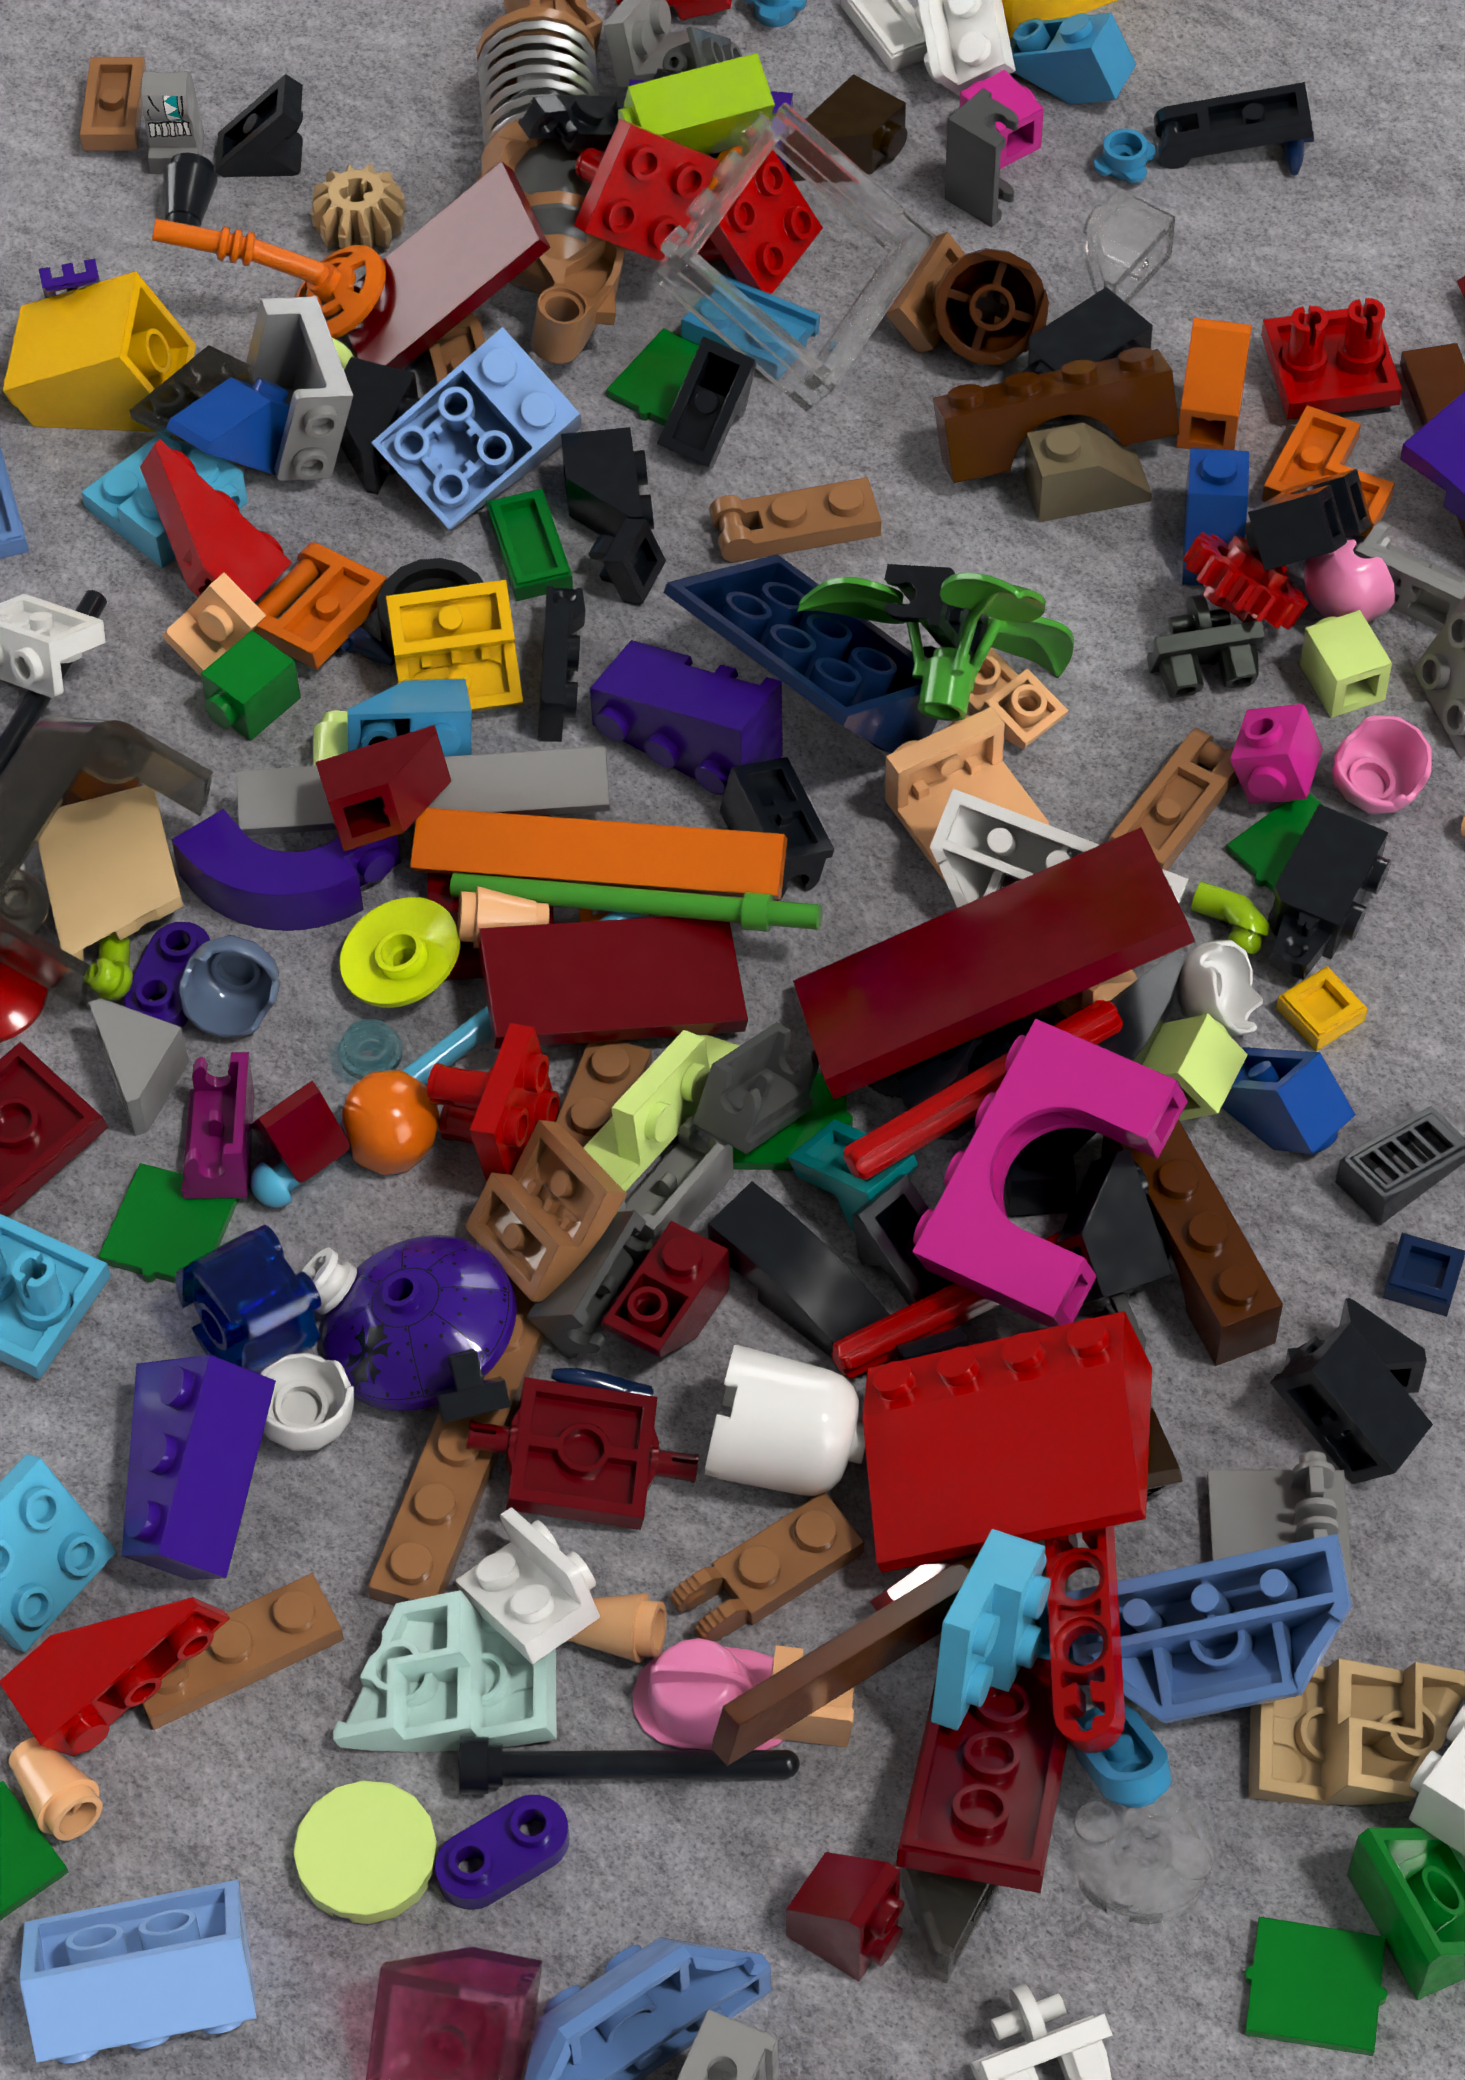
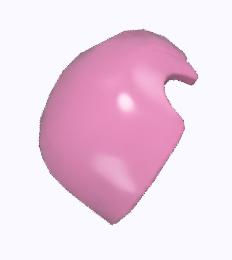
[1304,540,1395,622]
[1332,715,1432,814]

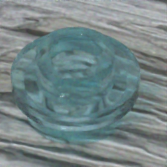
[338,1019,403,1080]

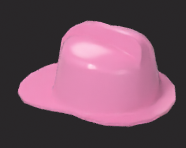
[632,1638,784,1750]

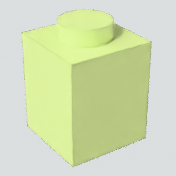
[1300,610,1392,718]
[1142,1013,1248,1121]

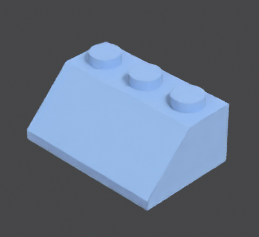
[20,1879,257,2063]

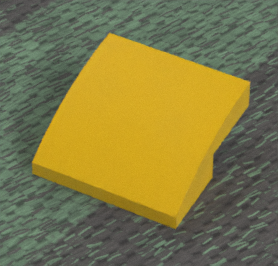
[386,580,523,712]

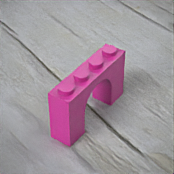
[912,1019,1188,1328]

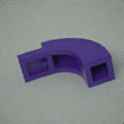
[171,809,401,931]

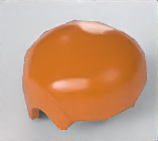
[340,1070,440,1175]

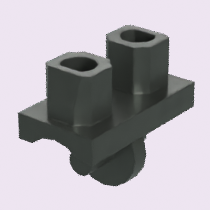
[1146,594,1265,698]

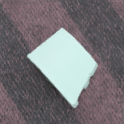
[333,1590,557,1752]

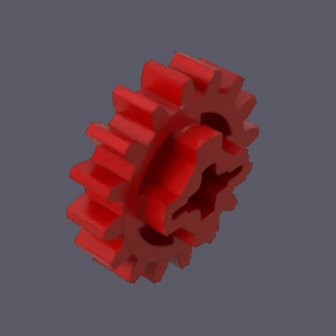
[1182,532,1308,630]

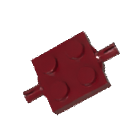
[466,1377,699,1530]

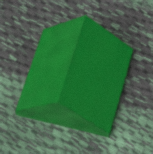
[1347,1828,1465,2000]

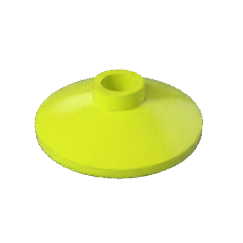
[340,897,460,1008]

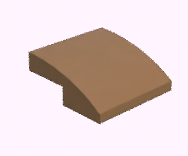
[465,1120,627,1302]

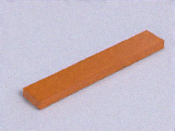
[410,808,788,900]

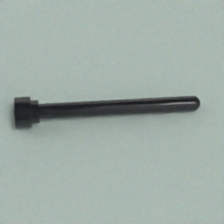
[459,1737,800,1794]

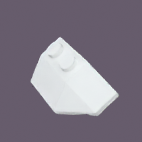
[930,788,1189,908]

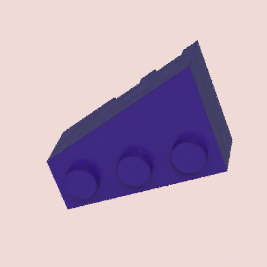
[590,640,783,795]
[121,1355,276,1580]

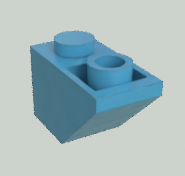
[1010,12,1136,104]
[347,679,472,757]

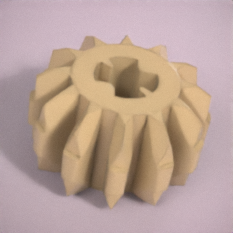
[311,163,406,249]

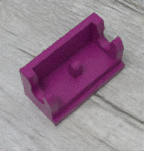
[182,1052,255,1199]

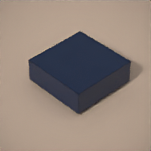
[1383,1233,1465,1317]

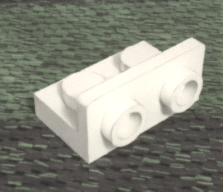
[915,0,1016,96]
[0,594,106,698]
[455,1507,600,1665]

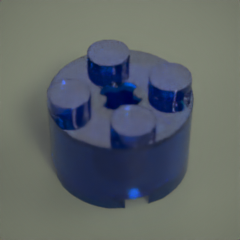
[175,1225,322,1374]

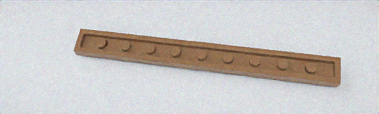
[368,1041,652,1606]

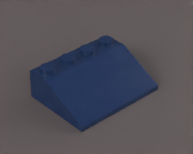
[663,554,938,753]

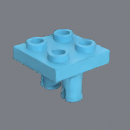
[0,1214,111,1379]
[0,1454,117,1652]

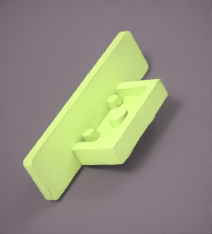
[583,1030,739,1192]

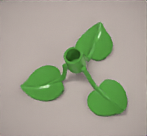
[797,572,1074,721]

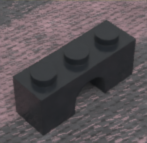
[1245,469,1373,571]

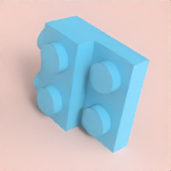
[81,429,248,568]
[931,1529,1051,1731]

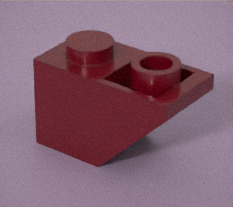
[315,725,451,851]
[602,1221,730,1357]
[786,1852,904,1982]

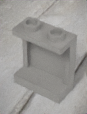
[242,297,353,481]

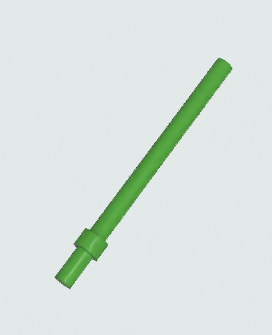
[450,873,822,932]

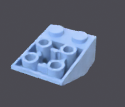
[371,327,582,531]

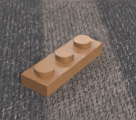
[141,1573,344,1730]

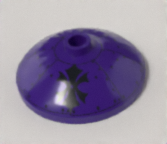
[322,1235,517,1411]

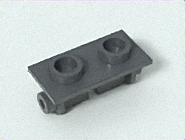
[663,27,742,72]

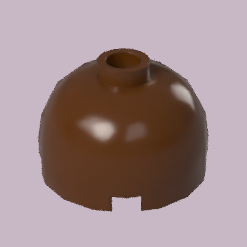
[933,248,1049,365]

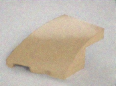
[33,783,183,967]
[1248,1658,1465,1805]

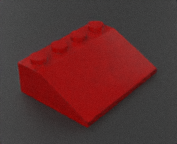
[862,1311,1152,1573]

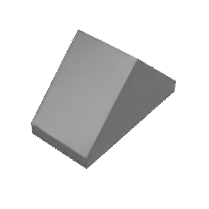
[89,998,189,1136]

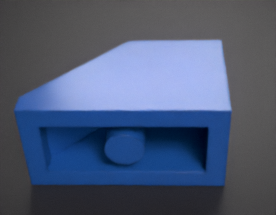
[166,377,290,475]
[1182,448,1249,586]
[1221,1047,1356,1155]

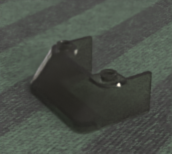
[0,717,213,1007]

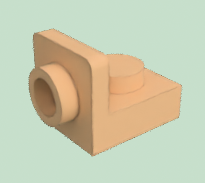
[163,572,266,676]

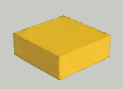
[1276,966,1368,1051]

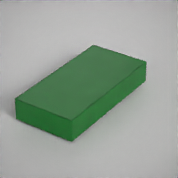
[486,489,573,601]

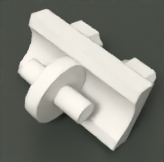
[969,1983,1113,2080]

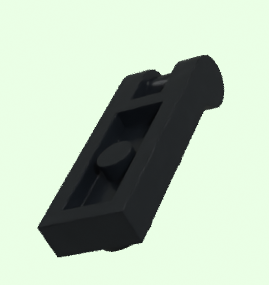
[1154,82,1313,169]

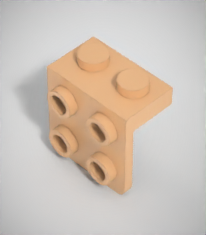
[885,706,1049,881]

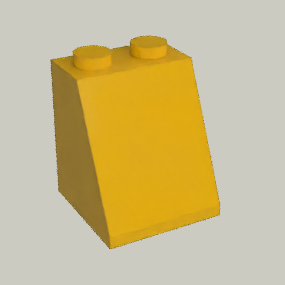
[3,271,196,432]

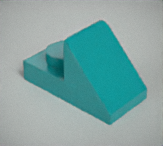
[788,1119,918,1232]

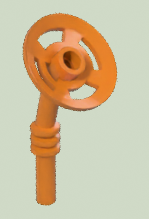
[152,218,386,339]

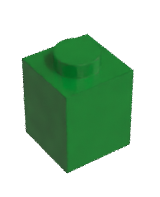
[201,630,301,741]

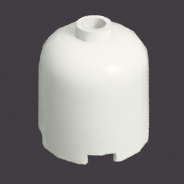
[705,1345,865,1496]

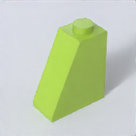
[618,52,775,154]

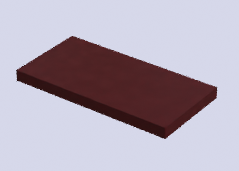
[793,827,1196,1100]

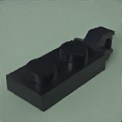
[518,94,626,152]
[538,586,586,742]

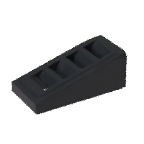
[1335,1106,1465,1225]

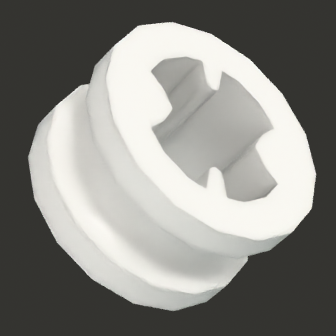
[293,1247,357,1315]

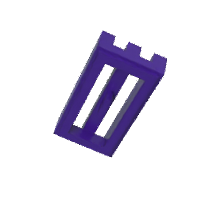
[38,258,100,298]

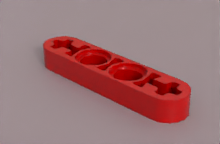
[1045,1526,1125,1753]

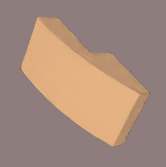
[967,647,1069,749]

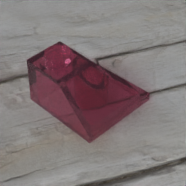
[366,1947,543,2080]

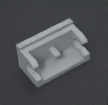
[1355,520,1465,631]
[618,1117,734,1241]
[677,2009,779,2080]

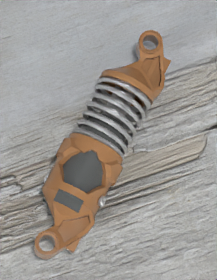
[476,0,625,364]

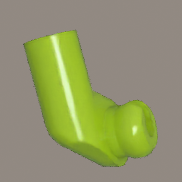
[1191,881,1269,955]
[87,935,133,1001]

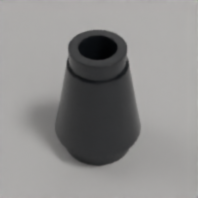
[163,153,218,227]

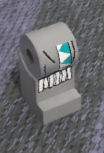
[141,71,205,174]

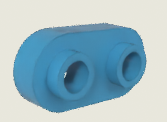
[1074,1706,1172,1808]

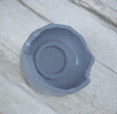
[179,935,281,1038]

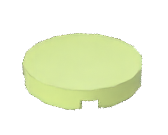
[294,1780,439,1924]

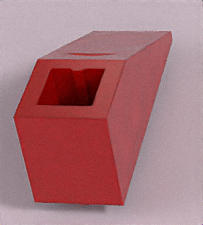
[140,439,292,604]
[0,1597,230,1757]

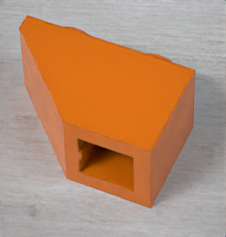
[1176,318,1252,450]

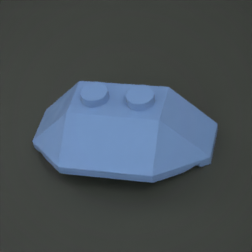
[1066,1534,1352,1724]
[525,1937,771,2080]

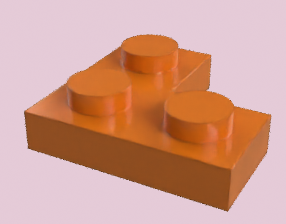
[1262,405,1395,537]

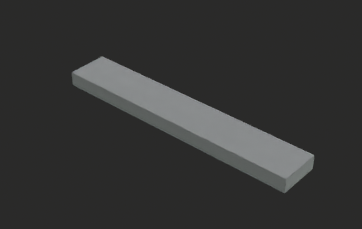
[236,746,610,836]

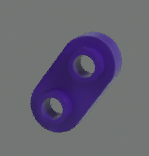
[124,922,210,1028]
[435,1795,570,1910]

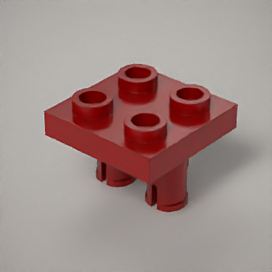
[574,119,719,267]
[685,139,823,295]
[1261,298,1402,420]
[427,1023,560,1183]

